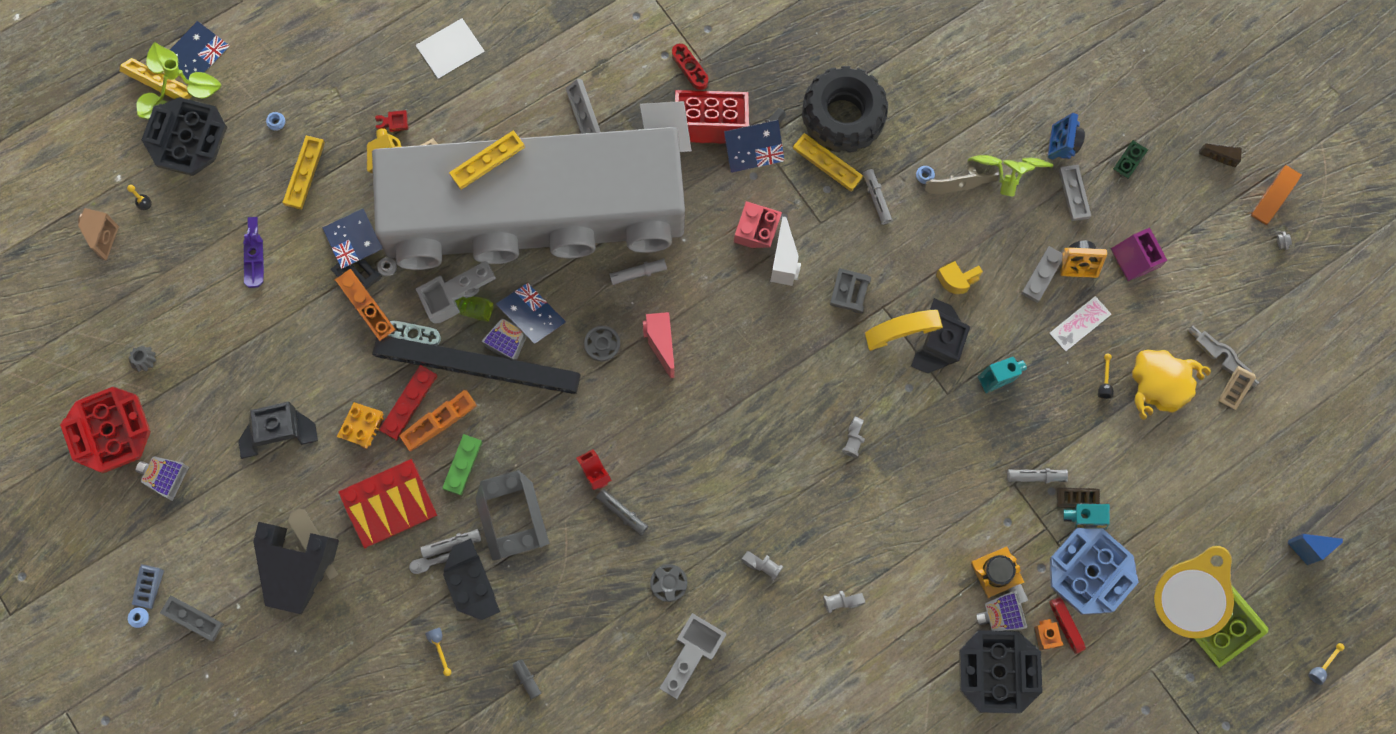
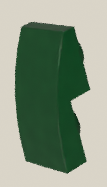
[1113,140,1148,179]

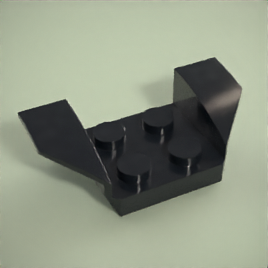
[911,298,971,374]
[238,401,318,459]
[443,538,500,620]

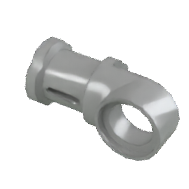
[842,416,865,458]
[741,551,783,581]
[823,591,866,613]

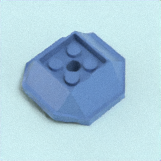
[1050,528,1139,615]

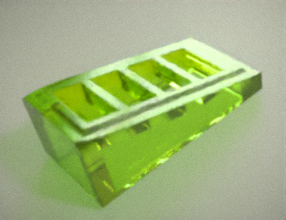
[455,296,494,321]

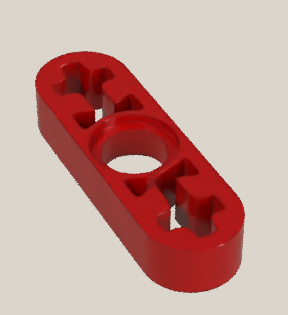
[672,43,709,90]
[1049,597,1086,654]

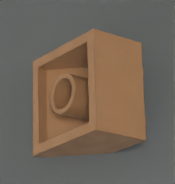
[78,208,119,261]

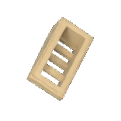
[1218,366,1256,410]

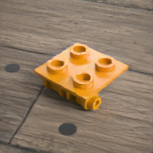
[337,402,384,449]

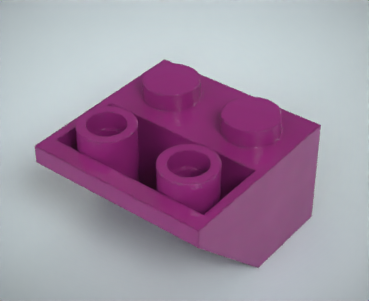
[1111,228,1167,281]

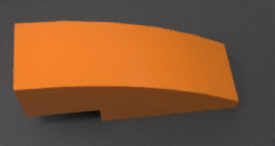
[1251,165,1302,225]

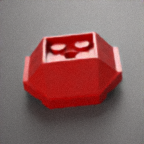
[60,386,151,473]

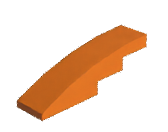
[399,390,477,451]

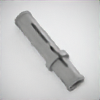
[862,169,893,225]
[609,258,667,285]
[1007,468,1068,483]
[421,529,481,559]

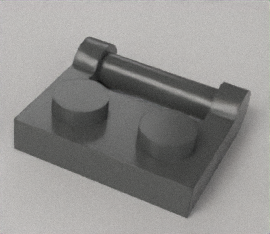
[830,268,871,314]

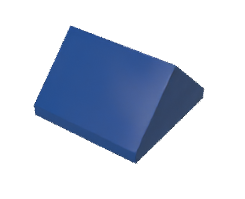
[1288,534,1343,565]

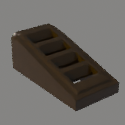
[1199,143,1242,167]
[1057,488,1100,509]

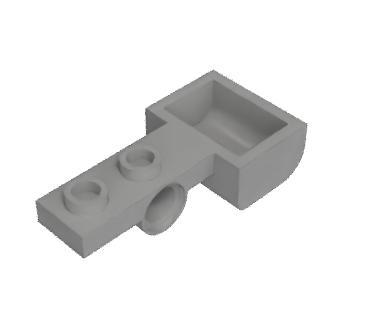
[416,261,496,323]
[660,613,727,699]

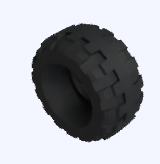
[802,66,888,153]

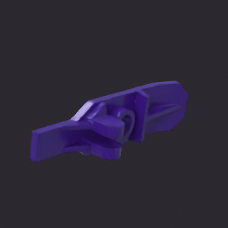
[243,217,264,288]

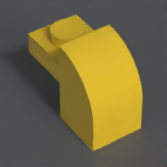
[936,261,983,294]

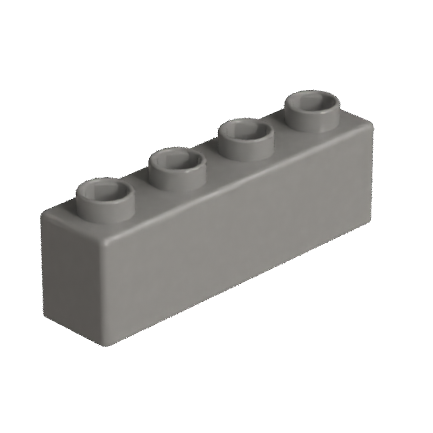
[372,127,685,270]

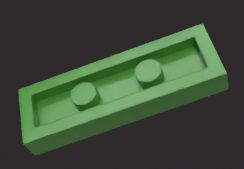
[442,434,482,496]

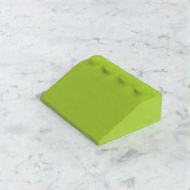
[1194,586,1269,668]

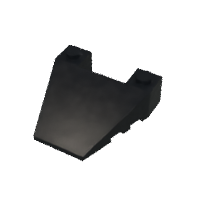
[253,522,339,615]

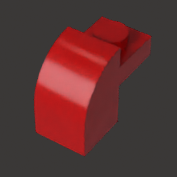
[576,449,612,490]

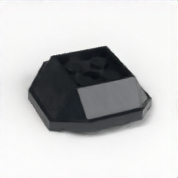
[141,97,227,176]
[959,630,1043,714]

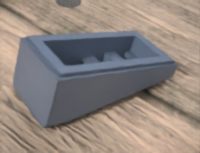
[132,564,164,609]

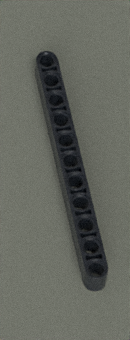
[372,336,581,394]

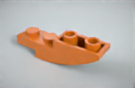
[335,269,395,341]

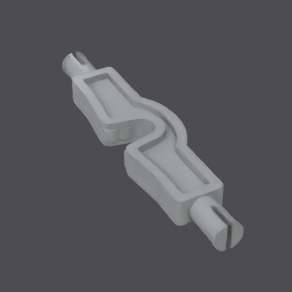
[1188,325,1259,388]

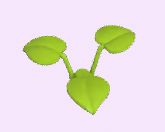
[136,42,221,120]
[968,155,1053,196]

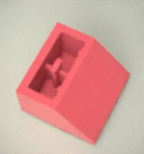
[734,201,782,248]

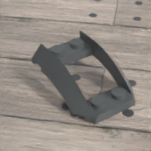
[476,470,550,561]

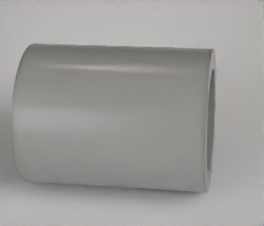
[1008,584,1028,604]

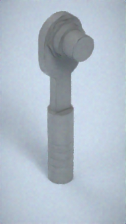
[409,553,450,574]

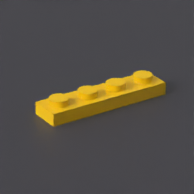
[120,58,192,99]
[449,130,525,190]
[793,133,863,192]
[283,135,325,210]

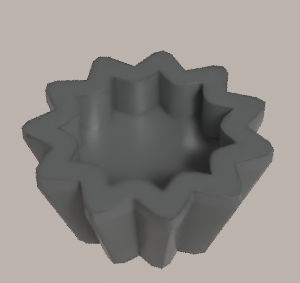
[129,345,157,372]

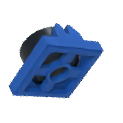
[1048,113,1085,160]

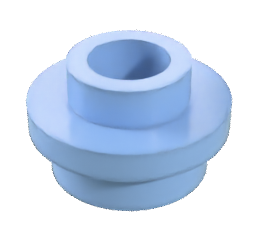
[266,112,285,130]
[916,166,935,184]
[128,608,149,628]

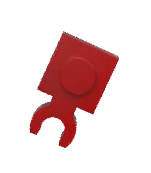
[375,110,409,132]

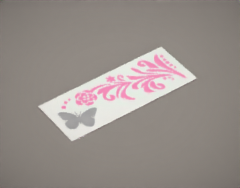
[1050,296,1111,351]

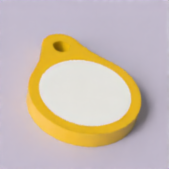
[1154,546,1234,638]

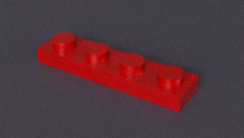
[379,365,437,441]

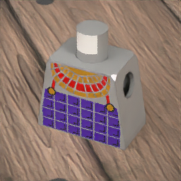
[482,319,526,361]
[136,457,189,501]
[977,591,1028,631]

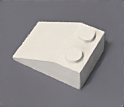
[770,217,801,286]

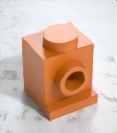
[1034,619,1063,651]

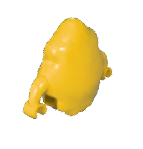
[1132,350,1211,420]

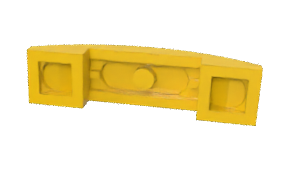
[865,310,943,351]

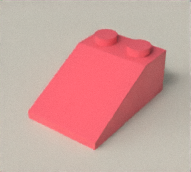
[643,312,674,378]

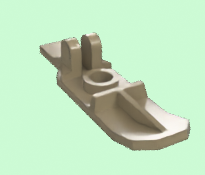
[925,167,999,194]
[288,509,339,580]

